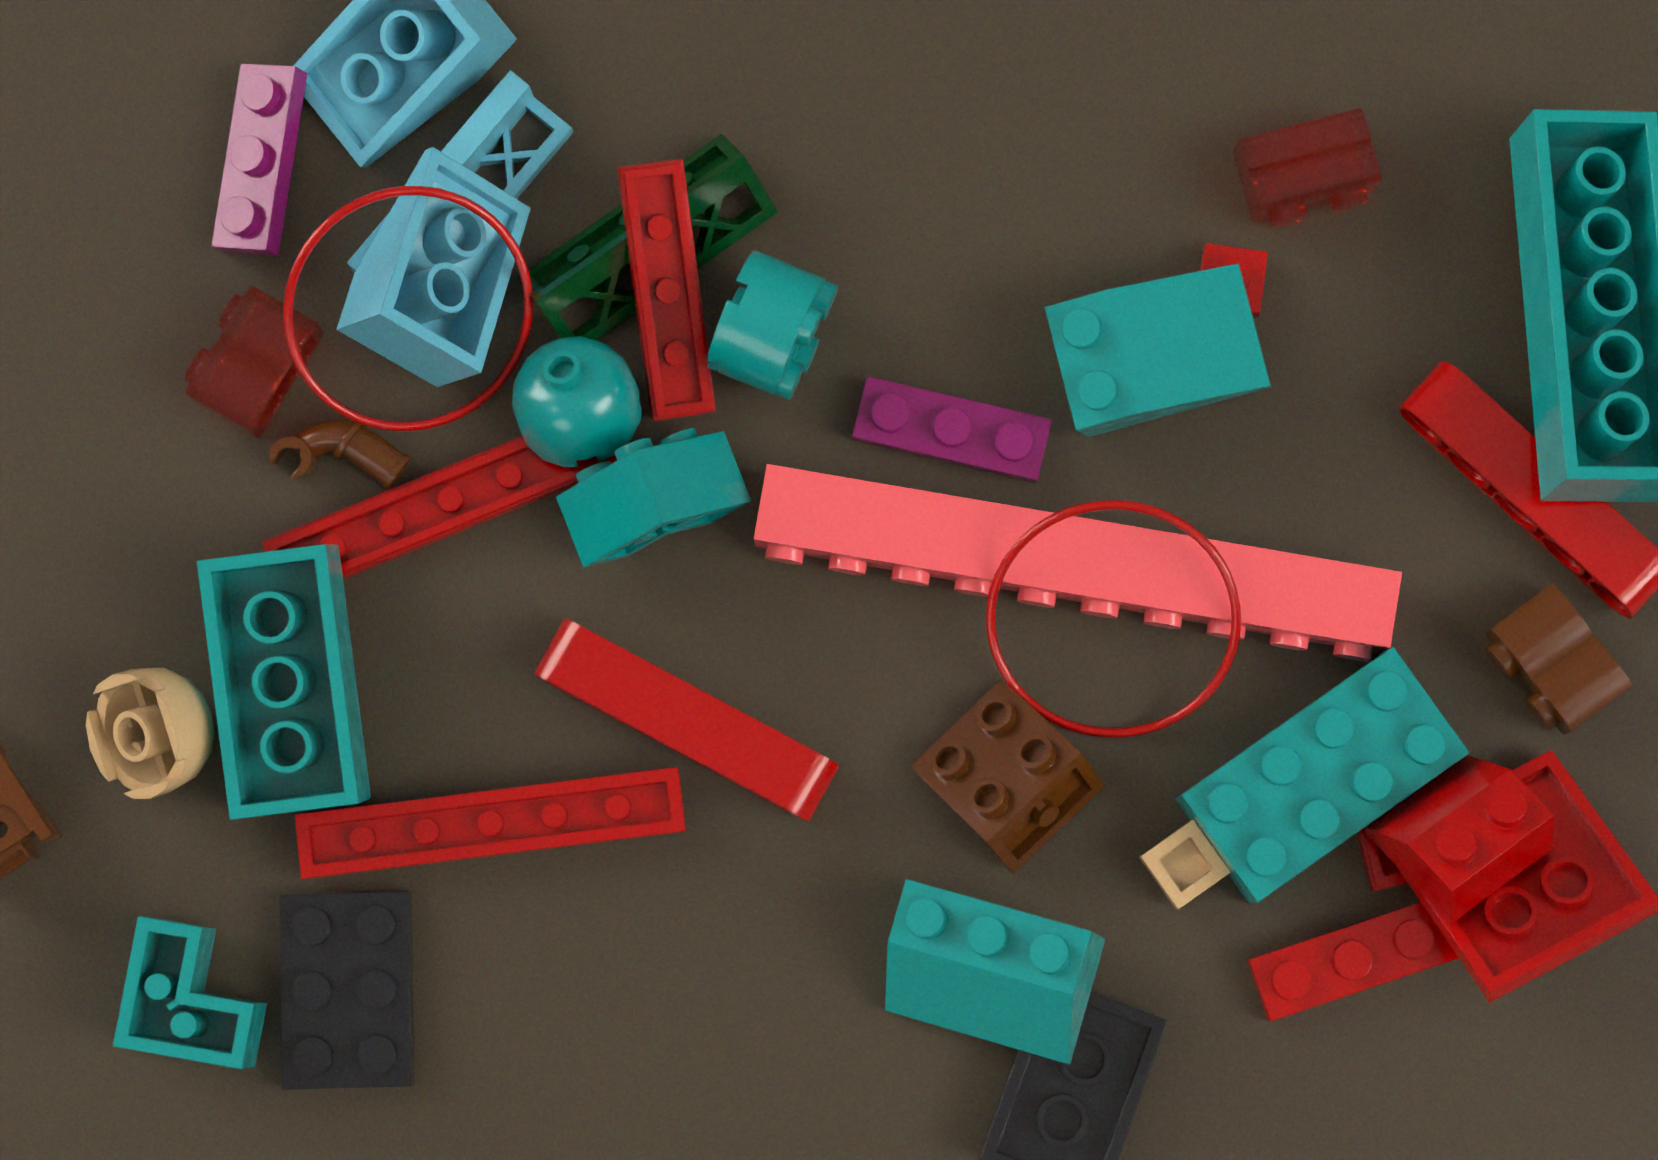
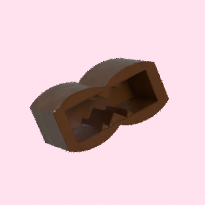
[1485,583,1633,735]

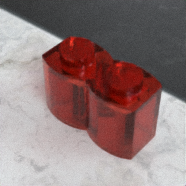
[185,285,324,439]

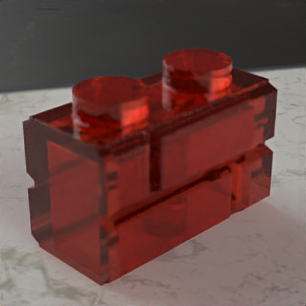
[1233,108,1382,227]

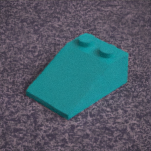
[1044,264,1271,438]

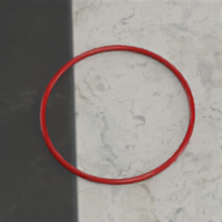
[283,186,533,431]
[986,500,1241,738]

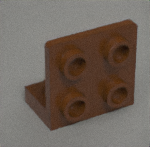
[912,681,1105,874]

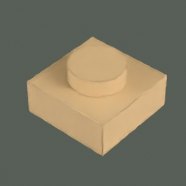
[1139,820,1231,910]

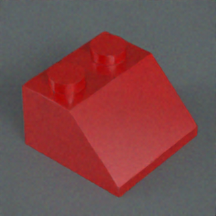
[1365,755,1555,925]

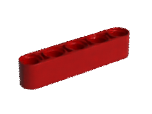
[1398,361,1658,619]
[534,618,840,822]

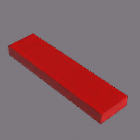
[617,158,716,421]

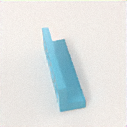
[347,70,573,273]

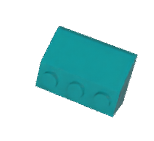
[885,879,1106,1065]

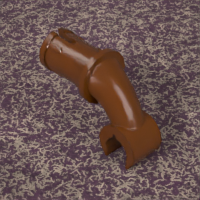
[269,419,412,490]

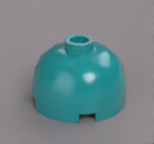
[512,336,642,467]

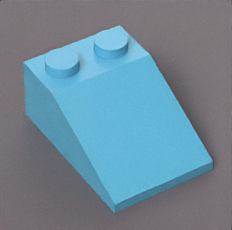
[293,0,517,168]
[336,147,531,387]

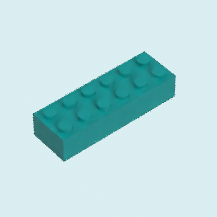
[1509,109,1658,502]

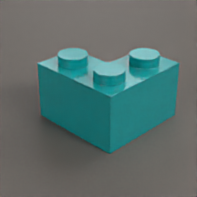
[556,428,752,568]
[113,916,267,1069]

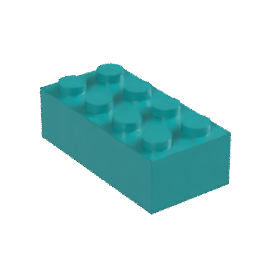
[197,544,371,820]
[1175,647,1470,904]

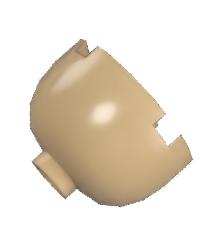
[86,668,215,799]

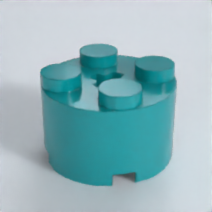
[707,250,838,400]

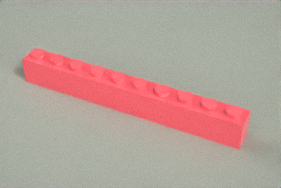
[754,464,1402,662]

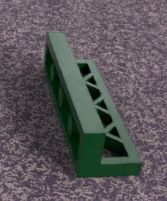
[517,134,778,341]

